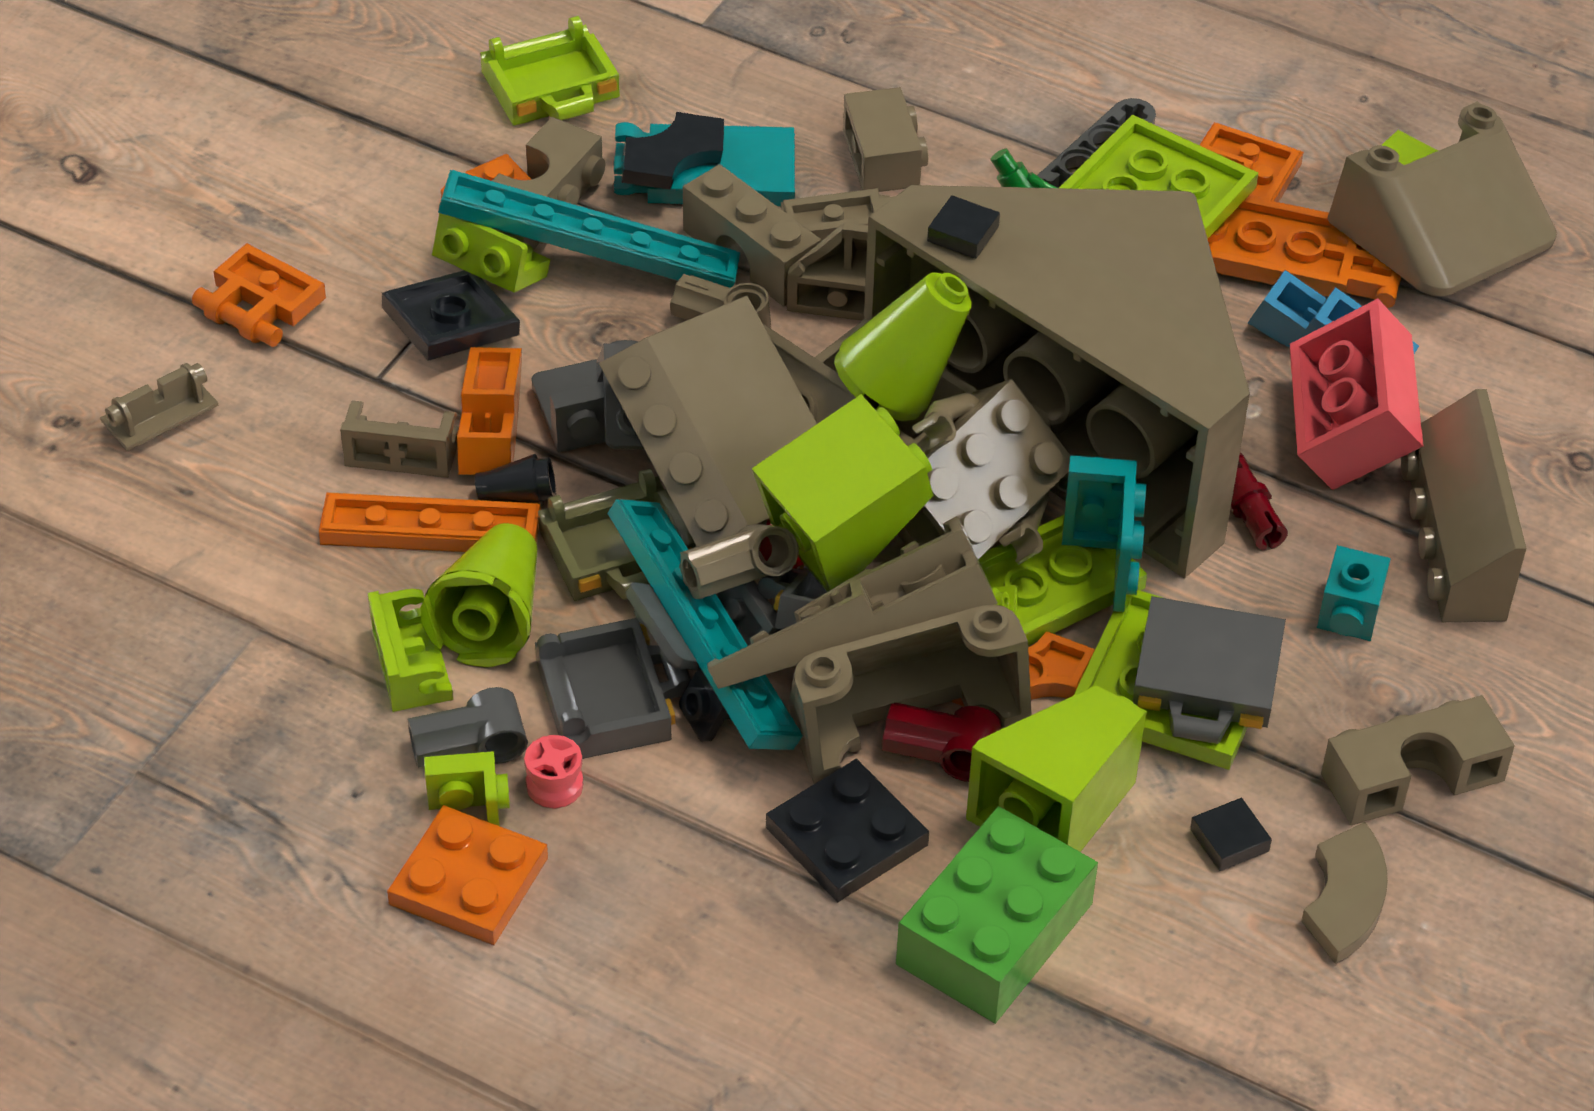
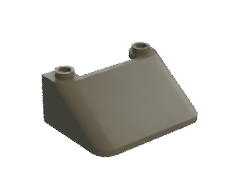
[1328,102,1557,296]

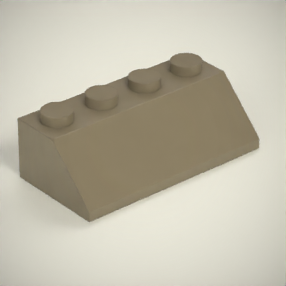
[1401,389,1527,622]

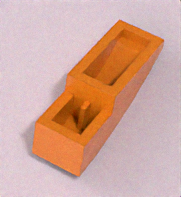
[457,347,522,475]

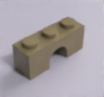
[490,117,606,250]
[683,164,822,307]
[1321,695,1515,825]

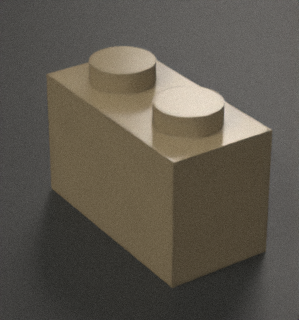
[843,87,928,192]

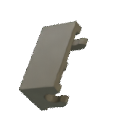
[340,401,459,478]

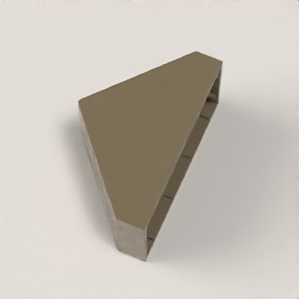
[864,185,1250,579]

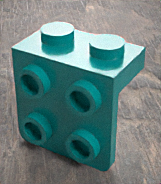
[1062,456,1146,612]

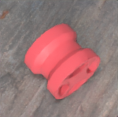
[524,735,584,808]

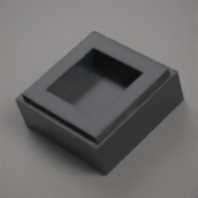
[927,195,1000,259]
[1190,797,1272,871]

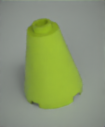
[834,272,972,421]
[420,523,538,668]

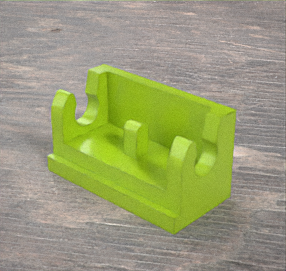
[367,589,453,712]

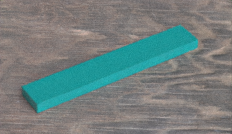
[438,170,740,288]
[607,499,803,750]

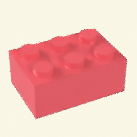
[1290,298,1423,490]

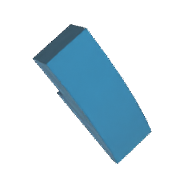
[1247,270,1419,354]

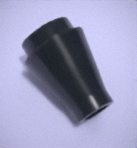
[475,454,556,506]

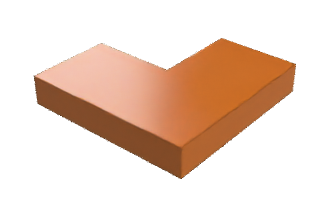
[1200,122,1304,202]

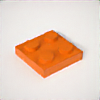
[387,805,548,945]

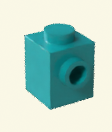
[1317,545,1391,641]

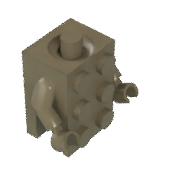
[898,379,1070,565]

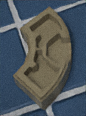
[1301,822,1388,964]

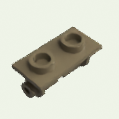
[100,363,219,451]

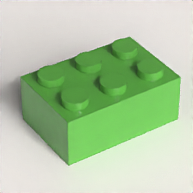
[896,806,1098,1024]

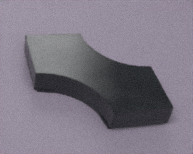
[622,112,724,190]

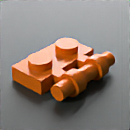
[192,243,326,347]

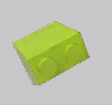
[752,394,933,592]
[966,685,1147,852]

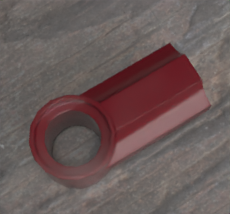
[882,702,1003,782]

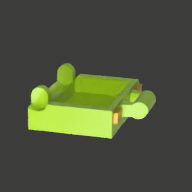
[480,16,620,126]

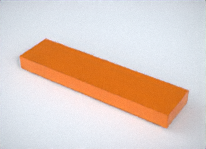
[319,492,540,552]

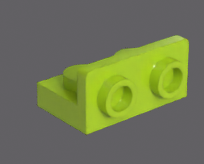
[432,213,550,293]

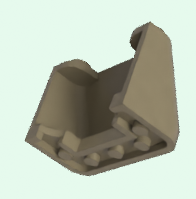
[789,604,1032,784]

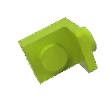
[424,751,510,826]

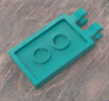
[614,122,795,206]

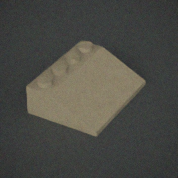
[599,296,817,547]

